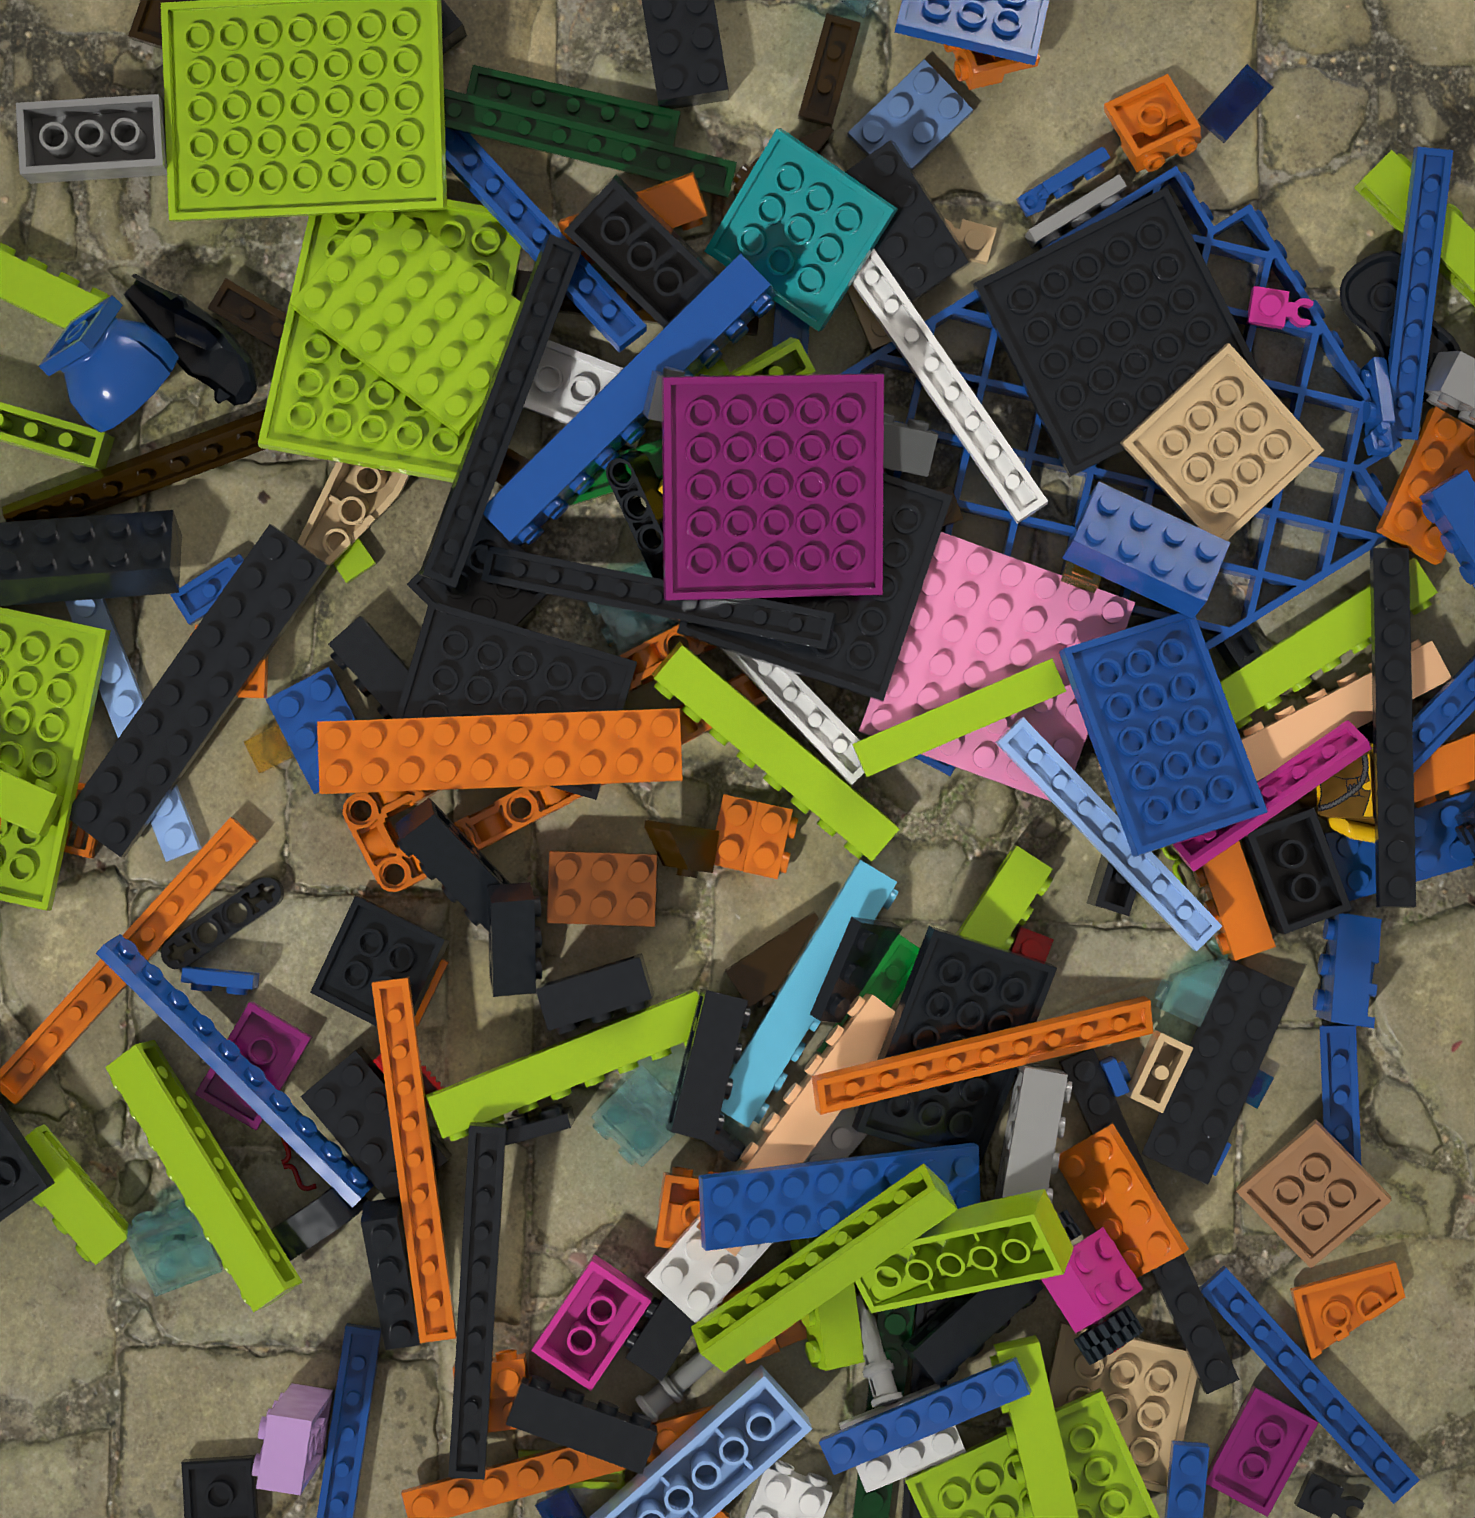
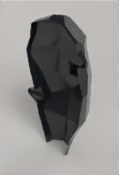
[124,274,259,406]

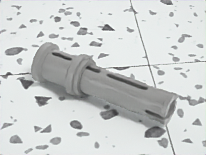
[856,1295,903,1408]
[635,1351,714,1423]

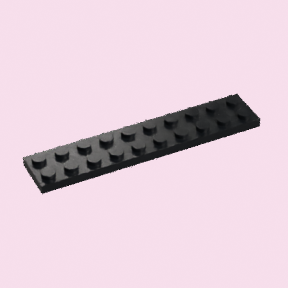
[69,524,331,857]

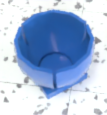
[38,295,179,433]

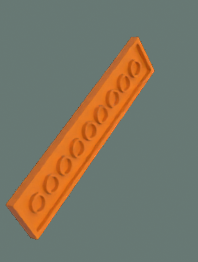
[317,708,683,794]

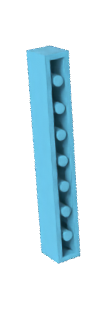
[721,860,899,1128]

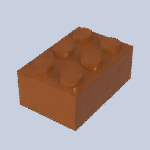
[547,851,658,927]

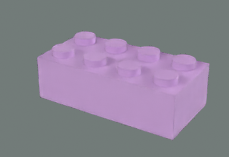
[252,1383,334,1495]

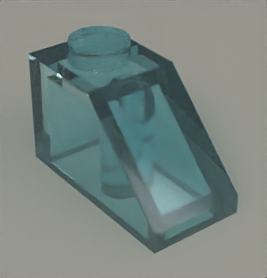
[1154,957,1230,1027]

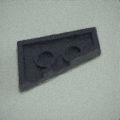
[810,917,903,1023]

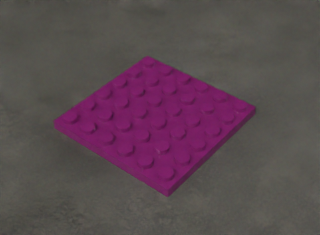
[662,373,884,600]

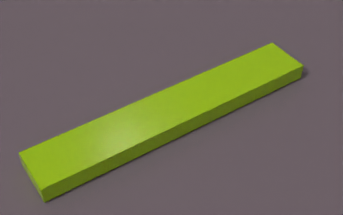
[852,658,1066,777]

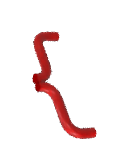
[281,1137,317,1191]

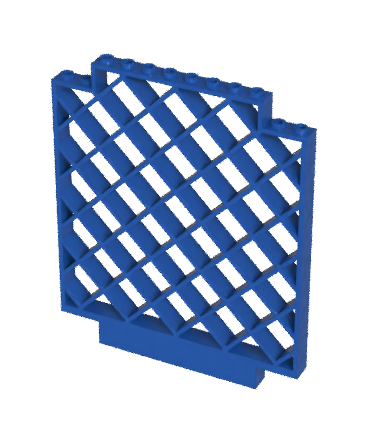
[840,166,1402,650]

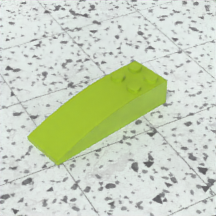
[855,1189,1074,1313]

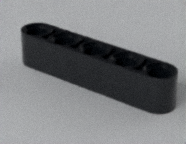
[606,450,664,580]

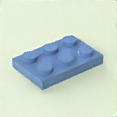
[847,59,973,170]

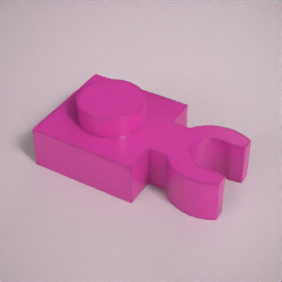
[1246,286,1314,329]

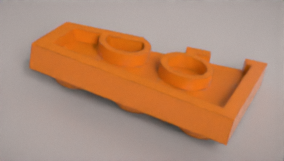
[1290,1260,1406,1360]

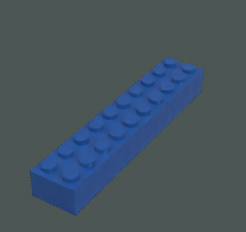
[483,253,776,546]

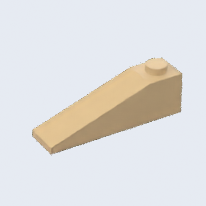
[298,462,410,566]

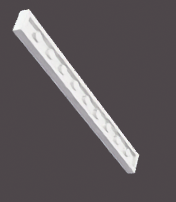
[852,249,1048,524]

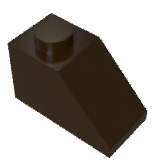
[644,820,719,878]

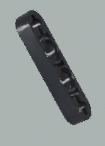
[161,877,284,969]

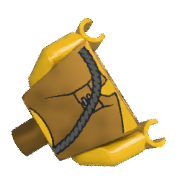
[1298,743,1375,843]

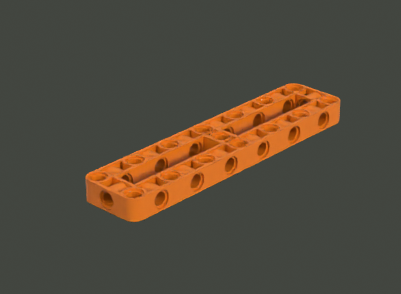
[342,624,769,892]

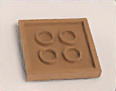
[1236,1119,1392,1269]

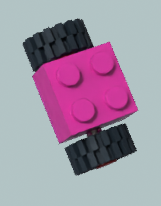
[1041,1209,1144,1365]

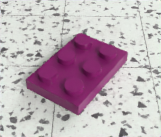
[195,1001,313,1130]
[1206,1386,1319,1517]

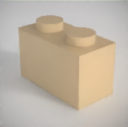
[1126,1029,1193,1113]

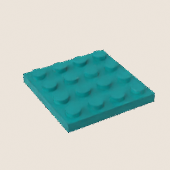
[704,128,898,332]

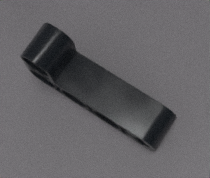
[271,1187,369,1261]

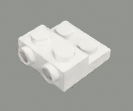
[744,1460,833,1518]

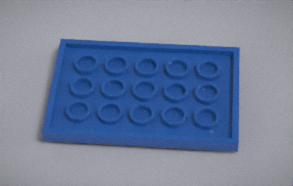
[1059,613,1268,858]

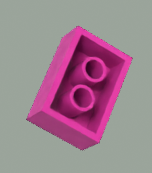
[531,1254,653,1391]

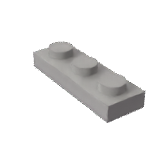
[1025,174,1127,249]

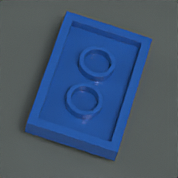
[265,667,357,794]

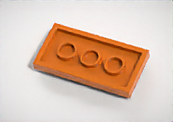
[1375,406,1475,565]
[1058,1123,1189,1278]

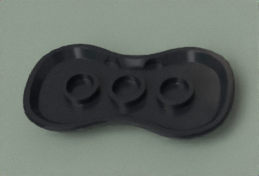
[1340,251,1461,403]

